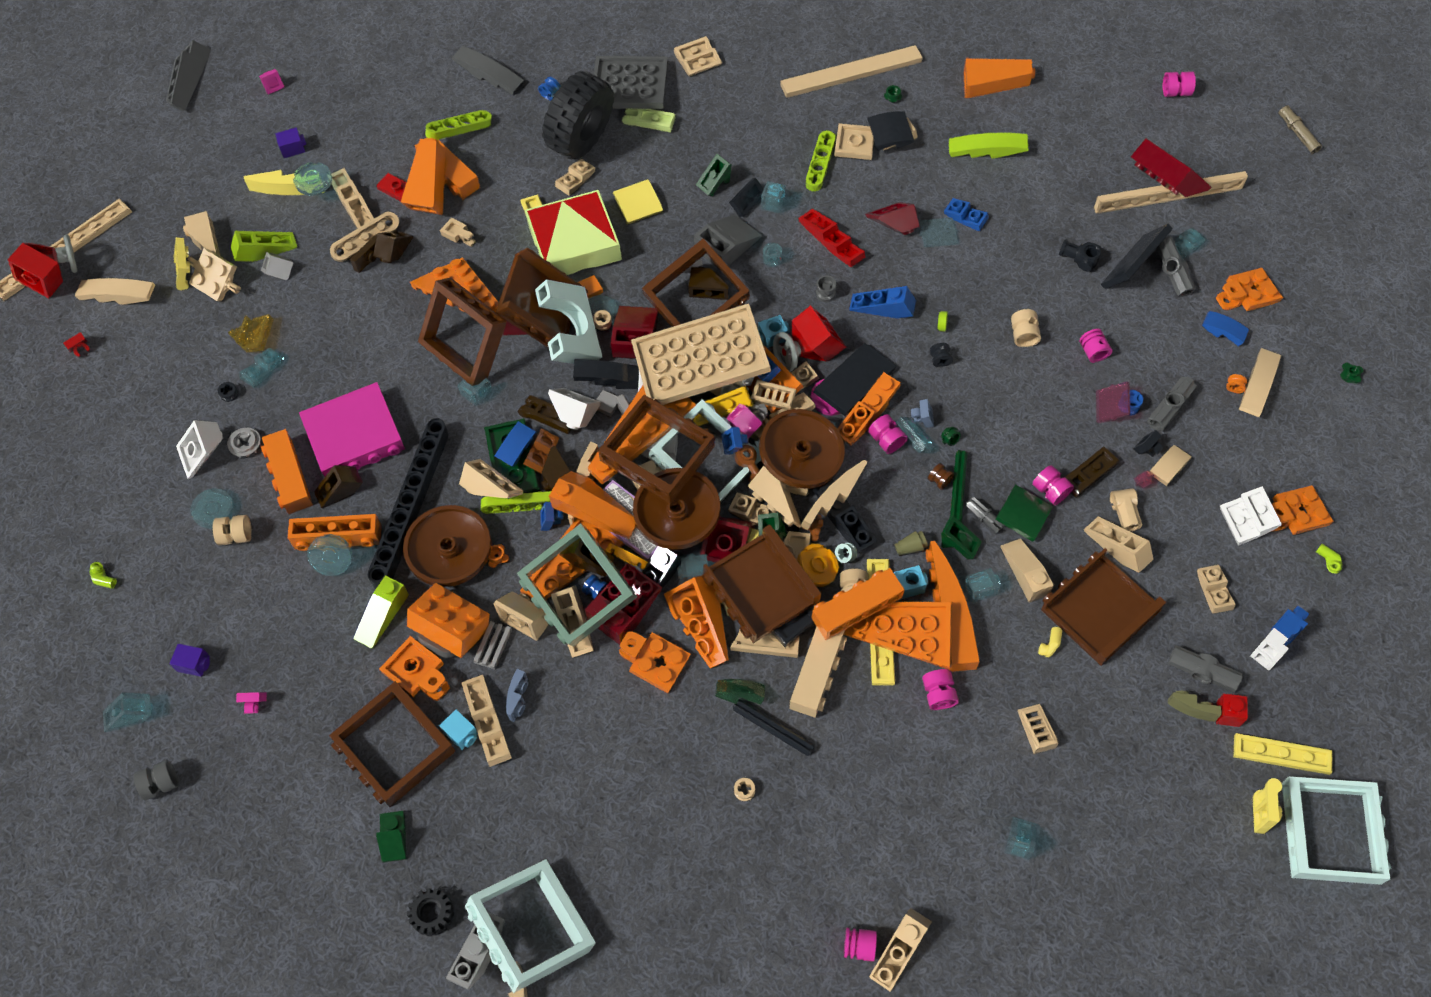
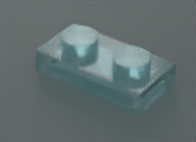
[896,417,936,453]

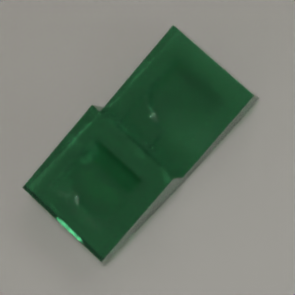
[715,679,765,705]

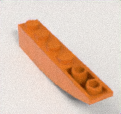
[926,541,980,672]

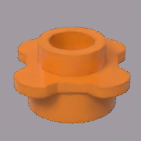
[488,544,509,568]

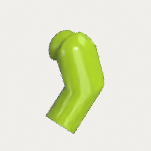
[1316,543,1342,573]
[90,562,117,589]

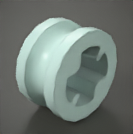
[835,543,857,563]

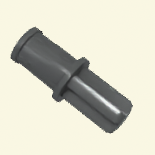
[966,497,1005,534]

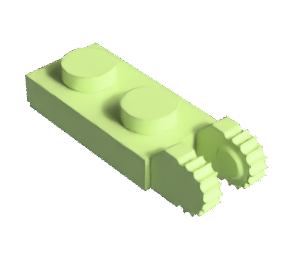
[622,109,676,132]

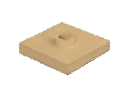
[834,124,874,160]

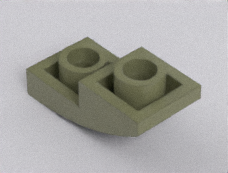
[1168,691,1221,722]

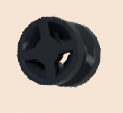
[929,343,953,367]

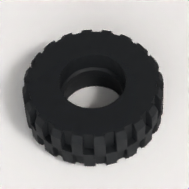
[542,71,614,159]

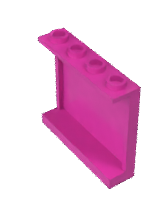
[299,382,405,477]

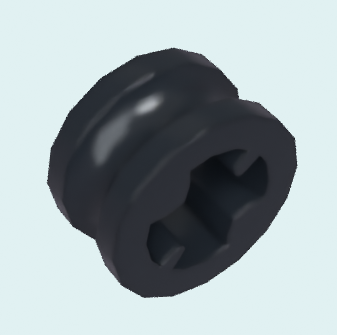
[217,382,238,402]

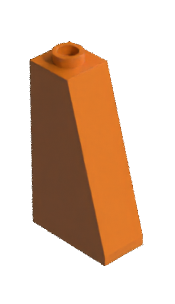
[964,58,1035,98]
[401,138,445,215]

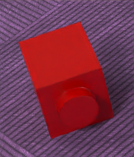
[1216,693,1248,727]

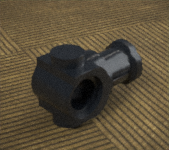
[1059,239,1101,271]

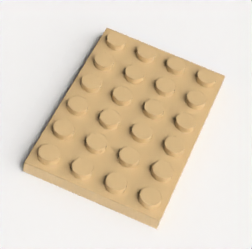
[631,303,771,405]

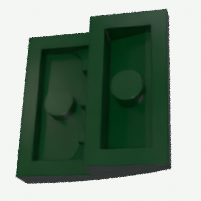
[995,484,1053,542]

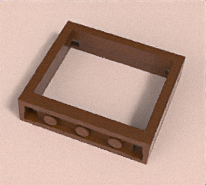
[642,238,750,327]
[418,277,507,386]
[598,395,715,503]
[329,681,456,807]

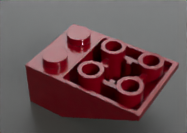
[611,306,658,359]
[585,563,662,645]

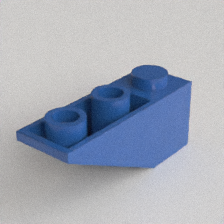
[849,286,916,318]

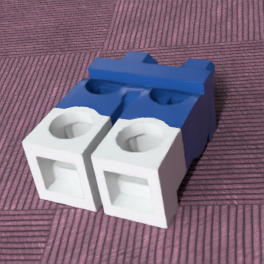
[1250,606,1309,670]

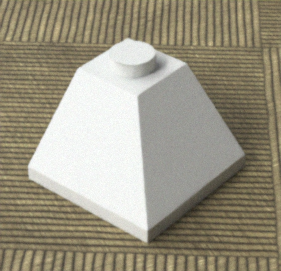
[548,388,601,430]
[176,420,223,479]

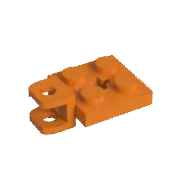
[1216,268,1283,311]
[1270,485,1334,535]
[619,632,691,693]
[379,636,450,701]

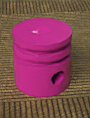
[1079,329,1112,363]
[844,927,877,962]

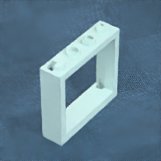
[648,400,761,503]
[1282,776,1392,884]
[465,859,596,993]

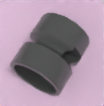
[133,759,179,801]

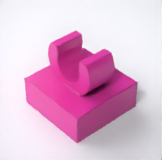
[259,69,284,94]
[236,692,267,714]

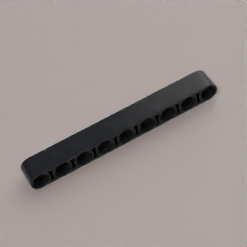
[367,418,449,589]

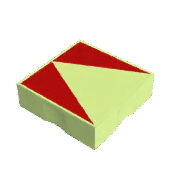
[525,190,622,275]

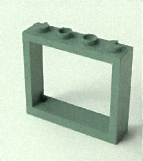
[517,523,638,646]

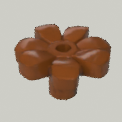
[802,514,823,541]

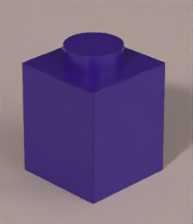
[275,127,307,158]
[169,644,210,677]

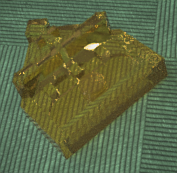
[228,314,274,352]

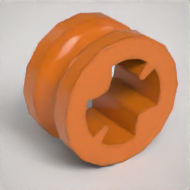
[1226,374,1247,394]

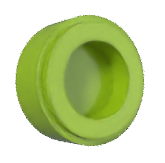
[938,311,948,332]

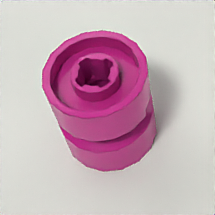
[1162,72,1196,97]
[868,414,908,454]
[1032,465,1074,505]
[922,669,959,710]

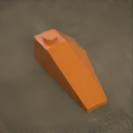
[549,471,636,539]
[664,576,729,668]

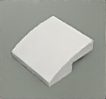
[1220,486,1281,546]

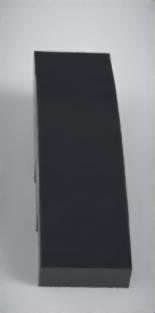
[573,359,639,389]

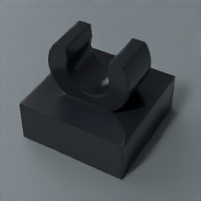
[1133,430,1164,457]

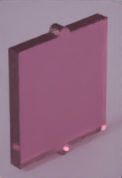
[1096,381,1130,423]

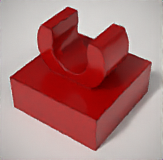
[63,332,90,357]

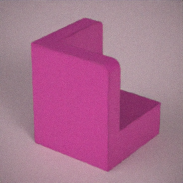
[726,404,762,439]

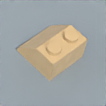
[494,591,549,641]

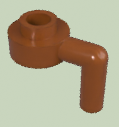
[734,445,760,483]

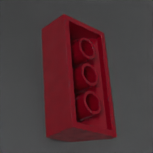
[1131,139,1212,197]

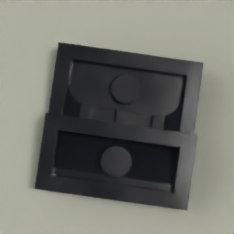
[867,111,915,151]

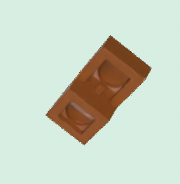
[523,428,559,474]

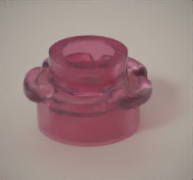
[1133,470,1154,488]

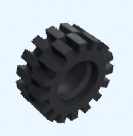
[407,888,454,936]

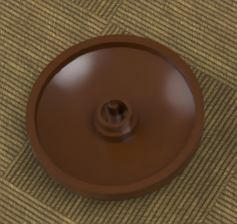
[759,409,845,489]
[633,468,721,549]
[403,505,492,587]

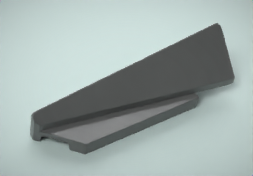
[166,40,211,111]

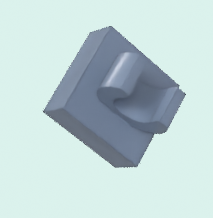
[911,399,934,428]

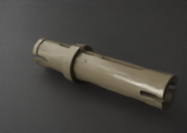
[1279,105,1322,154]

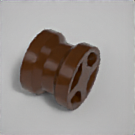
[928,463,954,490]

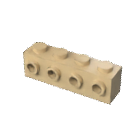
[790,627,847,718]

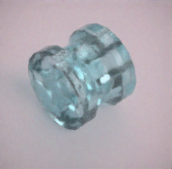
[763,243,782,267]

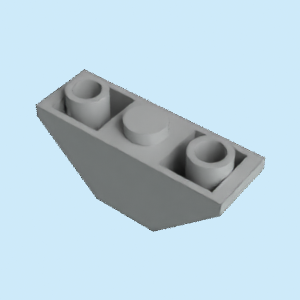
[446,912,505,990]

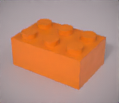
[407,583,490,658]

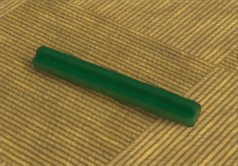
[950,450,967,523]

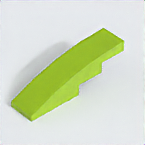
[949,133,1029,158]

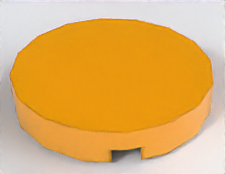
[606,543,648,570]
[797,544,839,587]

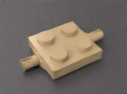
[187,249,241,302]

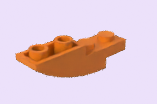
[837,372,901,445]

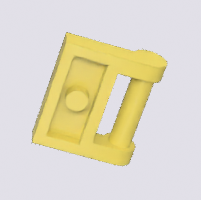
[174,238,190,290]
[1253,778,1282,834]

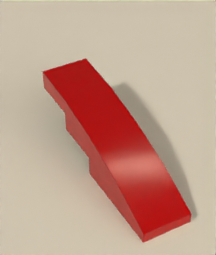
[798,209,866,267]

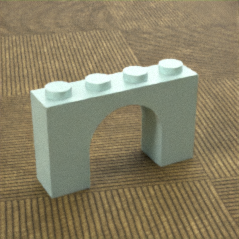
[535,279,602,364]

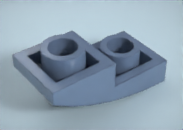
[506,669,528,722]

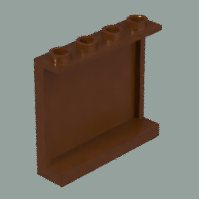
[496,248,588,348]
[702,525,821,644]
[1041,548,1166,666]

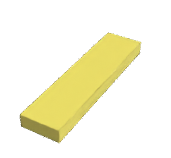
[1234,733,1332,775]

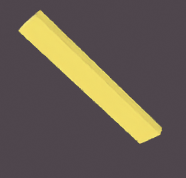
[867,559,895,685]

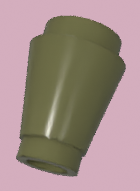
[894,531,928,556]

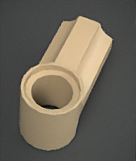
[1110,488,1142,532]

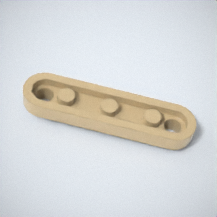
[330,212,399,262]

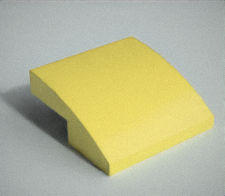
[613,180,663,224]

